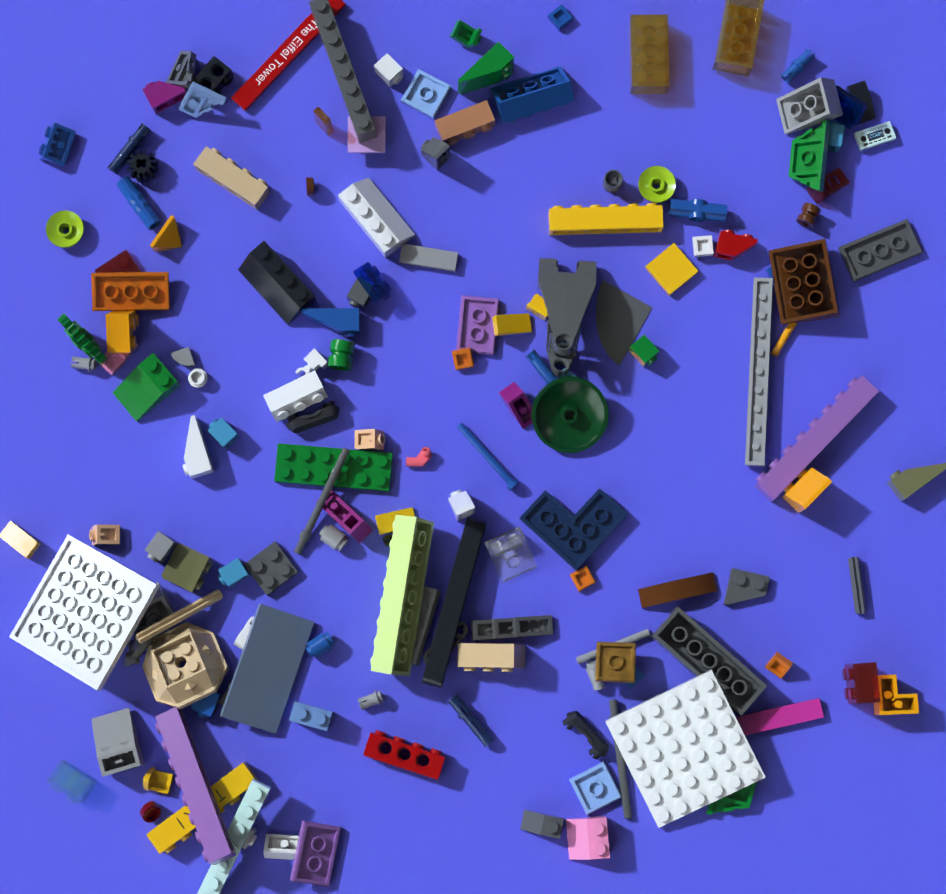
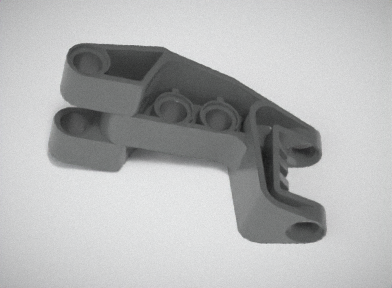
[537,258,596,377]

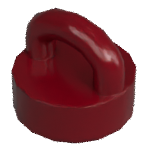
[140,801,161,823]

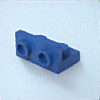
[38,122,76,167]

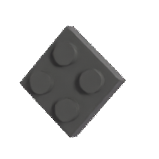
[244,541,298,596]

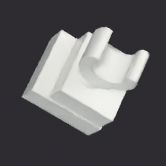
[296,348,328,375]

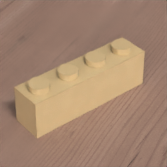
[193,146,270,210]

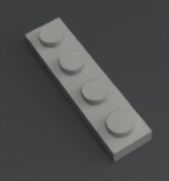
[410,586,441,666]

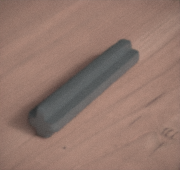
[848,557,866,614]

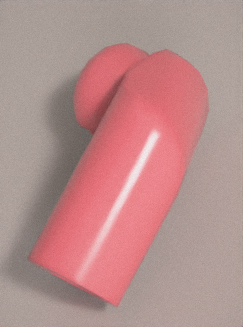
[406,447,432,467]

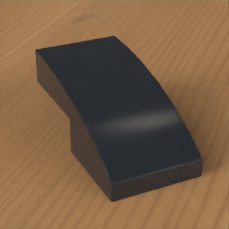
[846,80,876,125]

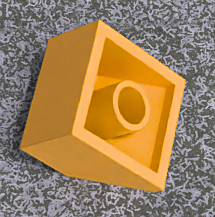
[782,468,832,513]

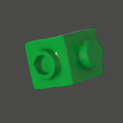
[450,20,482,48]

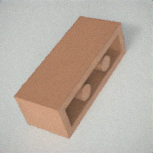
[435,100,495,146]

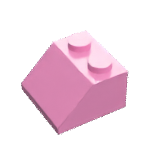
[566,816,610,860]

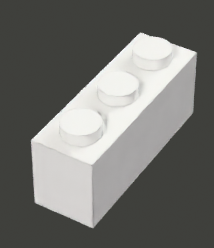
[263,370,328,422]

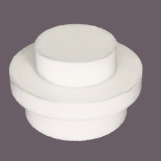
[188,369,208,388]

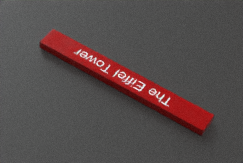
[231,0,345,112]

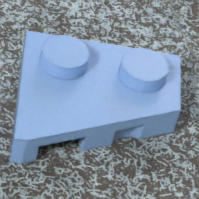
[178,82,226,118]

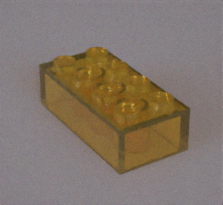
[712,0,764,76]
[628,14,670,94]

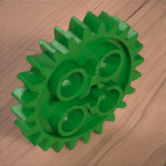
[57,313,108,365]

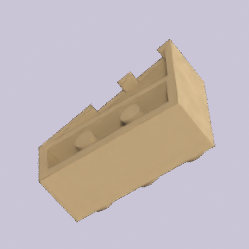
[458,643,525,672]

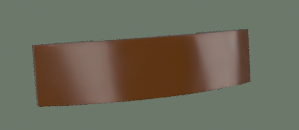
[637,572,717,608]

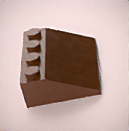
[768,239,840,324]

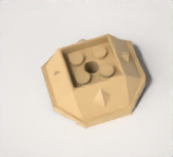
[142,622,229,709]

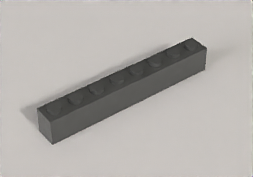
[309,0,377,143]

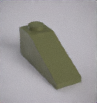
[887,463,946,501]

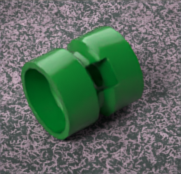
[328,339,355,371]

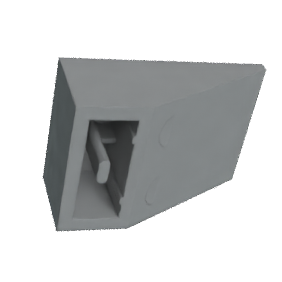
[91,707,145,777]

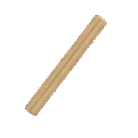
[135,589,223,644]

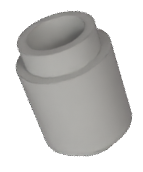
[319,524,349,551]

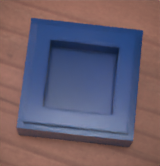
[547,4,574,31]

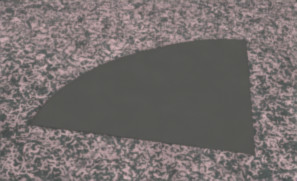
[596,280,652,365]

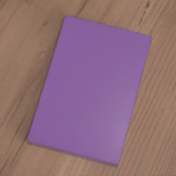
[456,295,499,355]
[290,820,341,887]

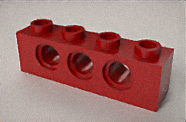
[363,730,446,780]

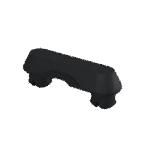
[287,401,339,433]
[563,711,609,759]

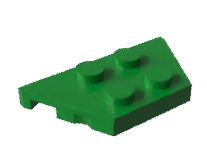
[788,120,830,192]
[706,782,757,815]

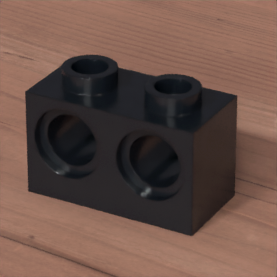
[193,56,234,94]

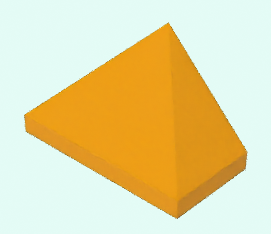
[150,215,182,252]

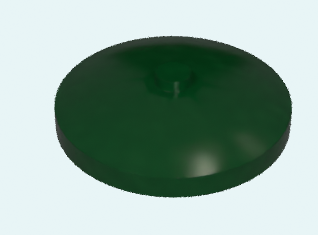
[531,376,609,453]

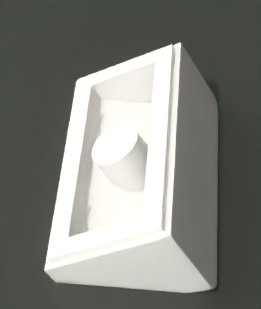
[264,834,299,860]

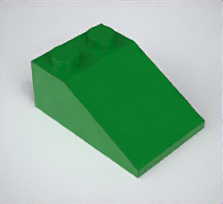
[458,42,514,95]
[113,353,181,422]

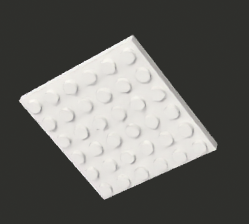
[9,535,160,691]
[605,669,765,828]

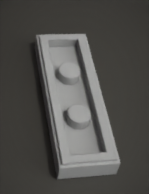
[399,244,458,272]

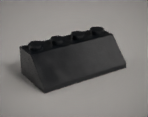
[238,241,316,325]

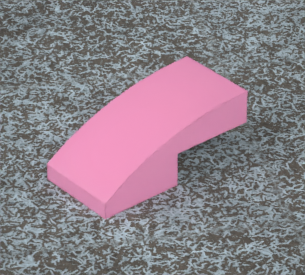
[98,344,138,376]

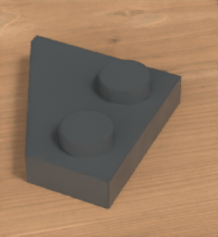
[723,568,770,605]

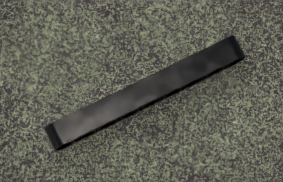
[422,517,486,688]

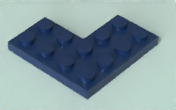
[519,488,628,571]

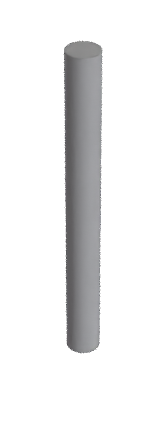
[576,629,650,665]

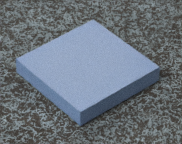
[401,69,451,119]
[569,761,622,815]

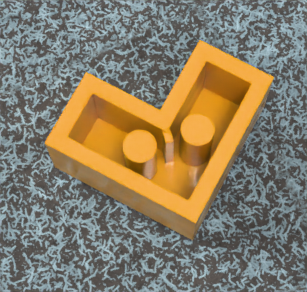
[105,310,139,353]
[872,675,919,715]

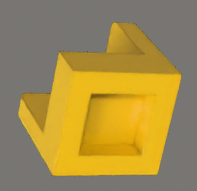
[526,294,548,321]

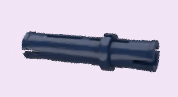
[107,123,151,175]
[448,694,494,747]

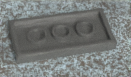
[838,219,923,282]

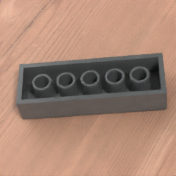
[650,607,767,716]

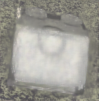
[484,527,537,583]

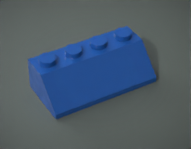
[490,66,574,123]

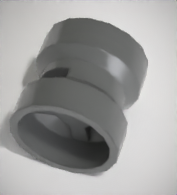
[603,170,623,193]

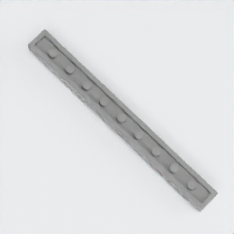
[745,278,773,467]

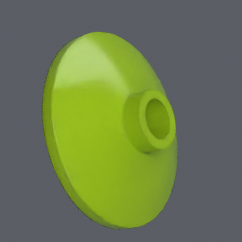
[638,166,676,203]
[46,210,84,248]

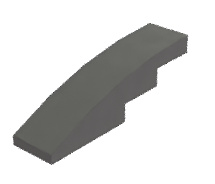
[471,615,553,641]

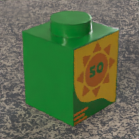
[629,335,659,367]

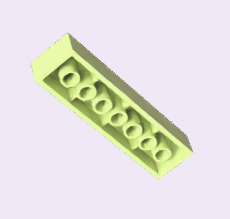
[371,515,434,676]

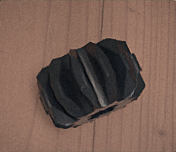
[127,150,159,182]

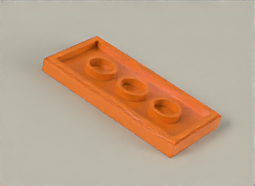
[91,272,170,311]

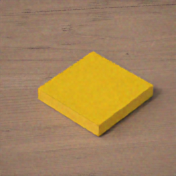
[645,243,698,296]

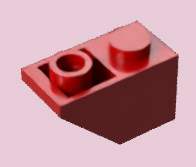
[713,230,758,261]

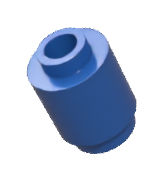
[305,632,336,659]

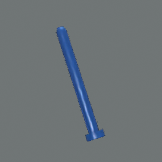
[457,423,520,491]

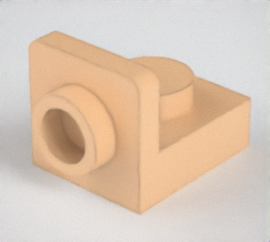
[355,429,386,450]
[89,524,120,546]

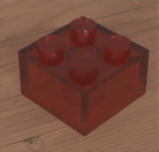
[842,662,880,704]

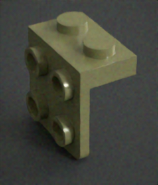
[162,543,213,594]

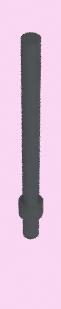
[294,447,350,555]
[609,699,632,819]

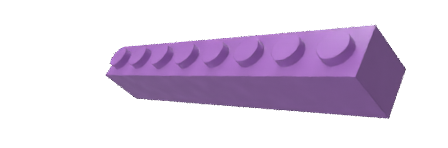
[755,375,879,502]
[155,708,236,865]

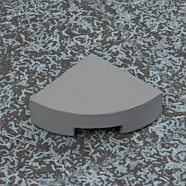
[171,347,195,367]

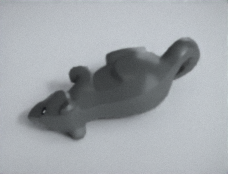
[124,613,162,667]

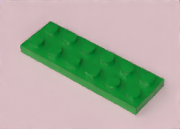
[274,443,393,492]

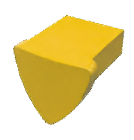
[143,767,174,794]

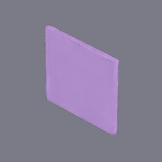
[348,116,386,153]

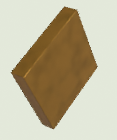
[595,642,636,683]

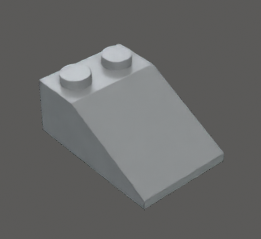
[776,77,843,134]

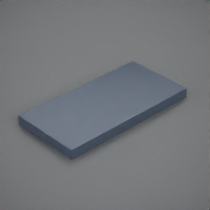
[220,603,314,734]

